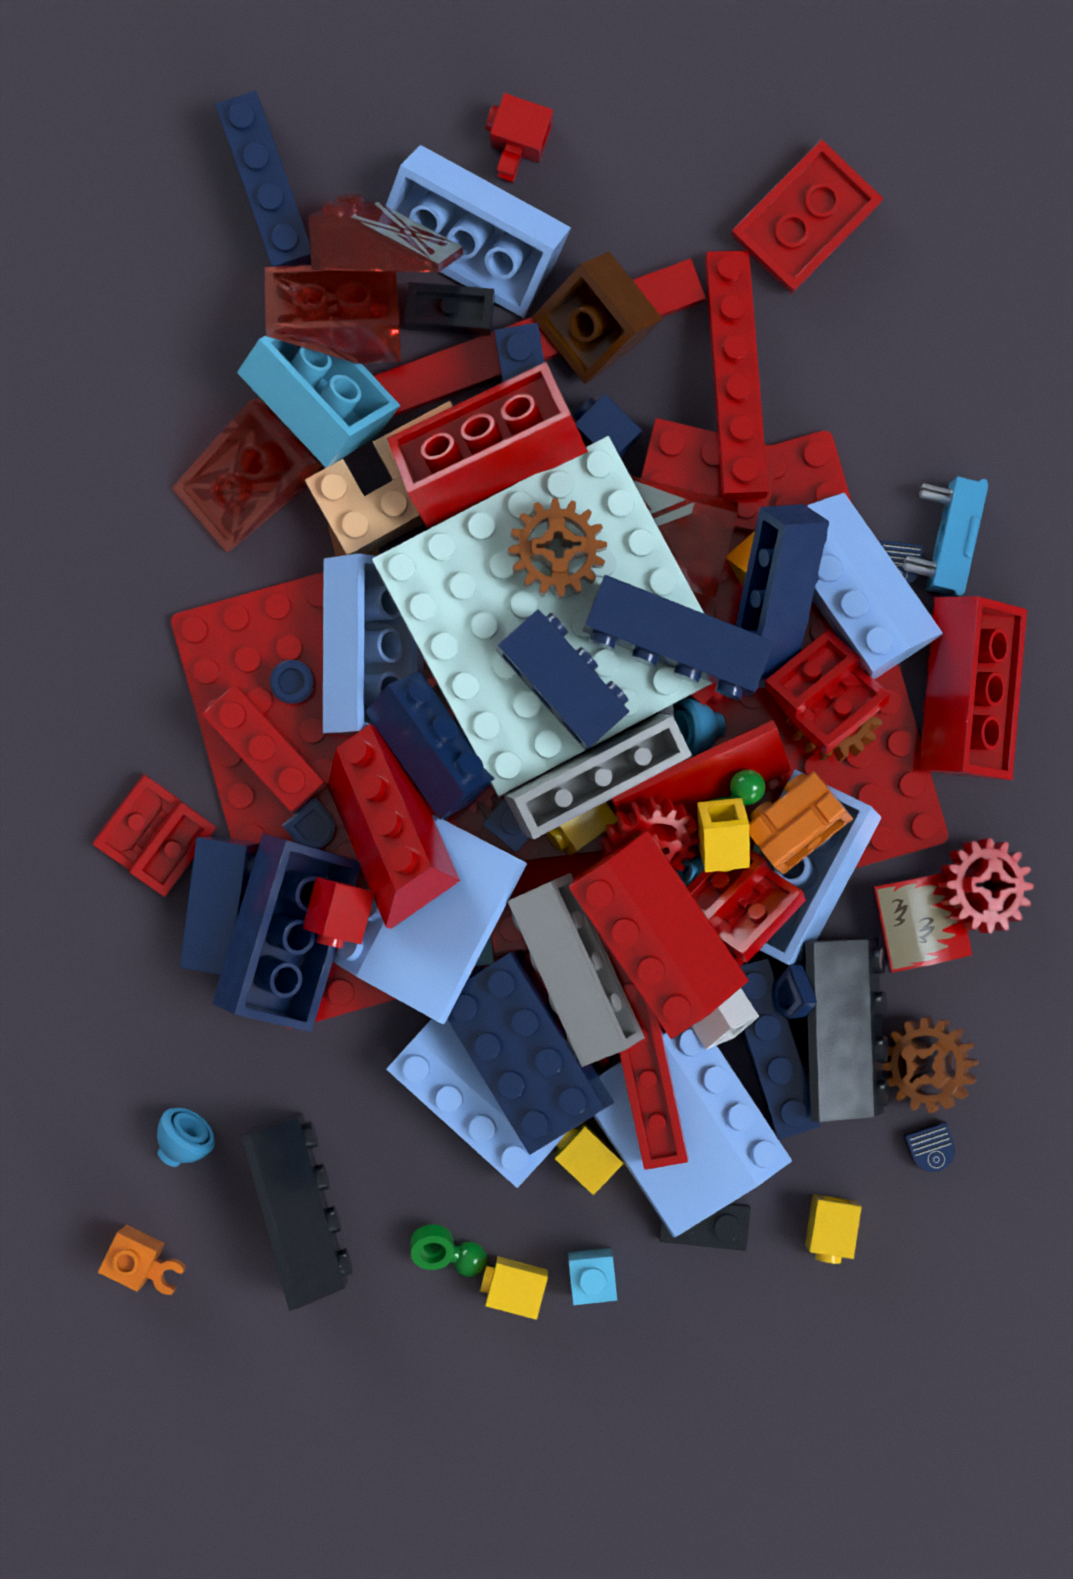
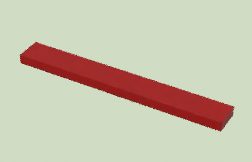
[374,258,706,418]

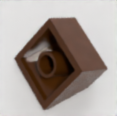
[532,251,663,384]

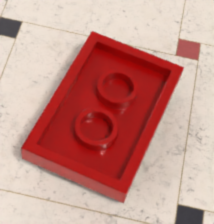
[731,139,884,294]
[640,418,782,533]

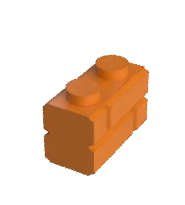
[749,771,853,874]

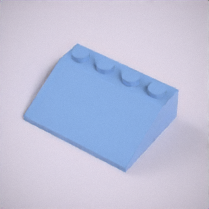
[333,814,527,1024]
[386,966,599,1188]
[594,1027,792,1237]

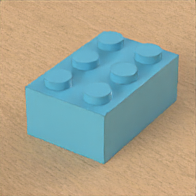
[237,311,401,468]

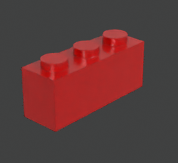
[202,684,328,813]

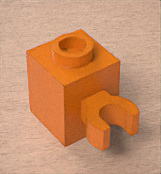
[98,1224,186,1295]

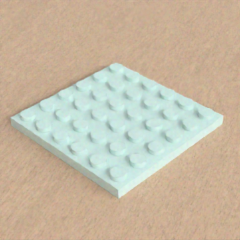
[372,436,712,797]

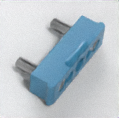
[903,476,989,597]

